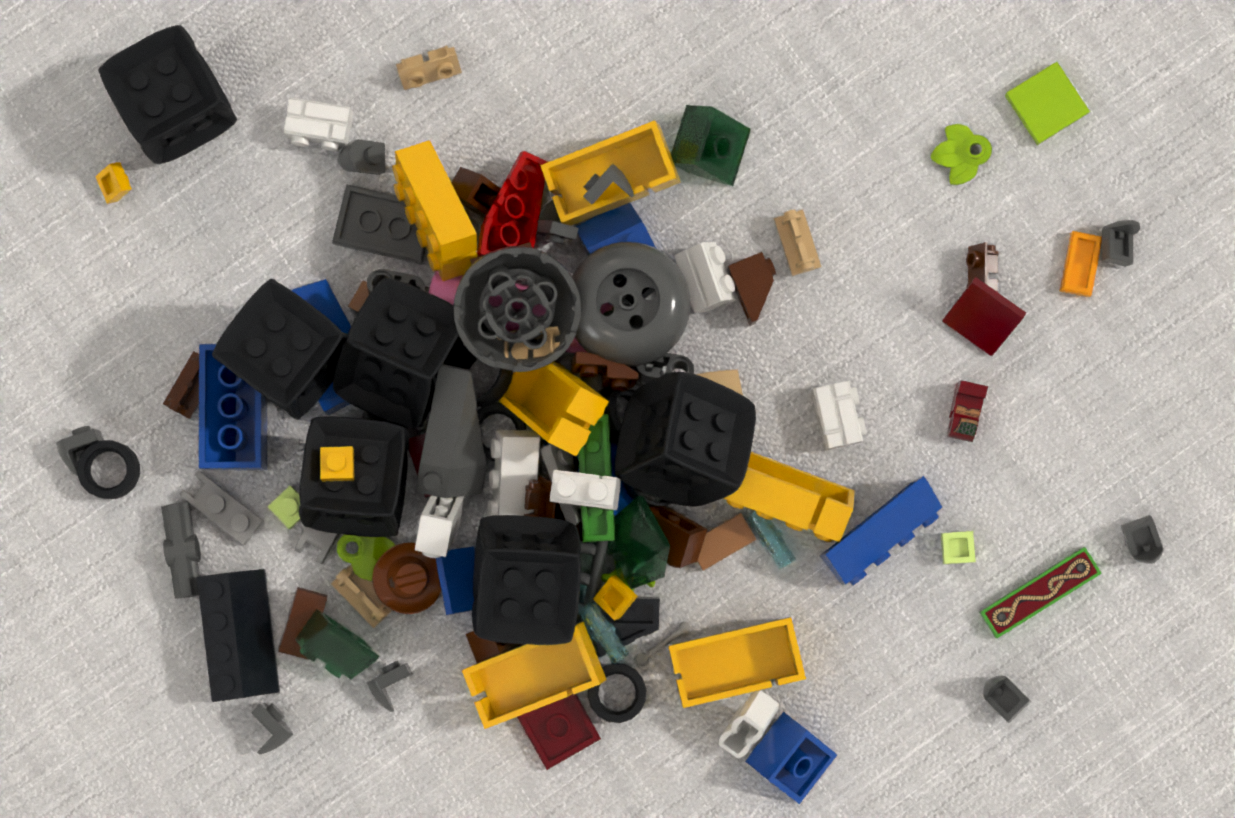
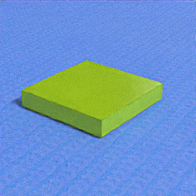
[1005,62,1090,146]

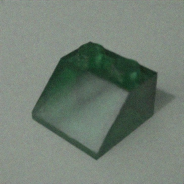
[671,105,751,186]
[606,495,670,589]
[295,609,379,679]

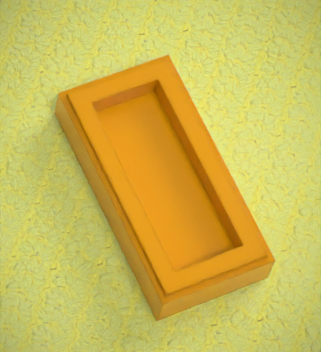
[1059,231,1102,297]

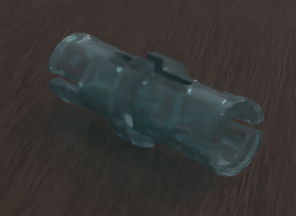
[746,512,796,570]
[579,601,629,664]

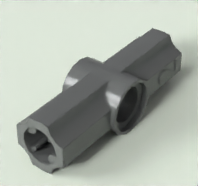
[161,502,201,599]

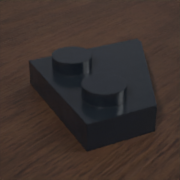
[596,597,660,657]

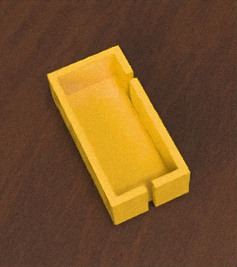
[540,120,681,226]
[392,140,477,281]
[499,360,609,456]
[723,452,855,542]
[668,617,806,708]
[462,621,607,729]

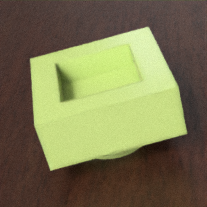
[268,486,301,529]
[940,531,976,564]

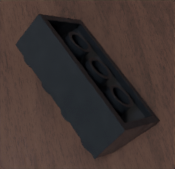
[197,569,280,702]

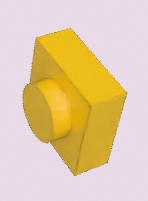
[95,162,132,204]
[320,446,354,482]
[593,575,638,621]

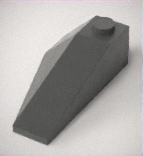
[416,364,487,498]

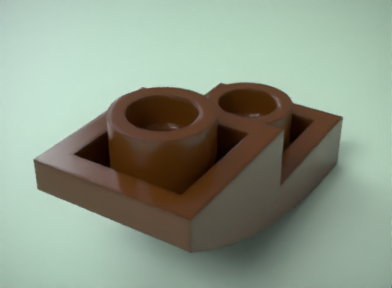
[571,352,638,392]
[278,587,327,660]

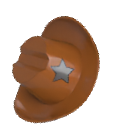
[372,542,441,614]

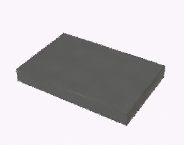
[332,184,426,265]

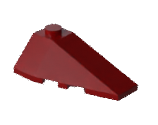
[477,151,548,257]

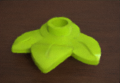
[931,124,992,185]
[337,534,395,581]

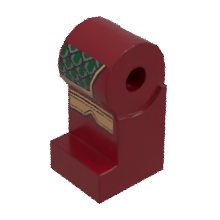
[947,380,988,442]

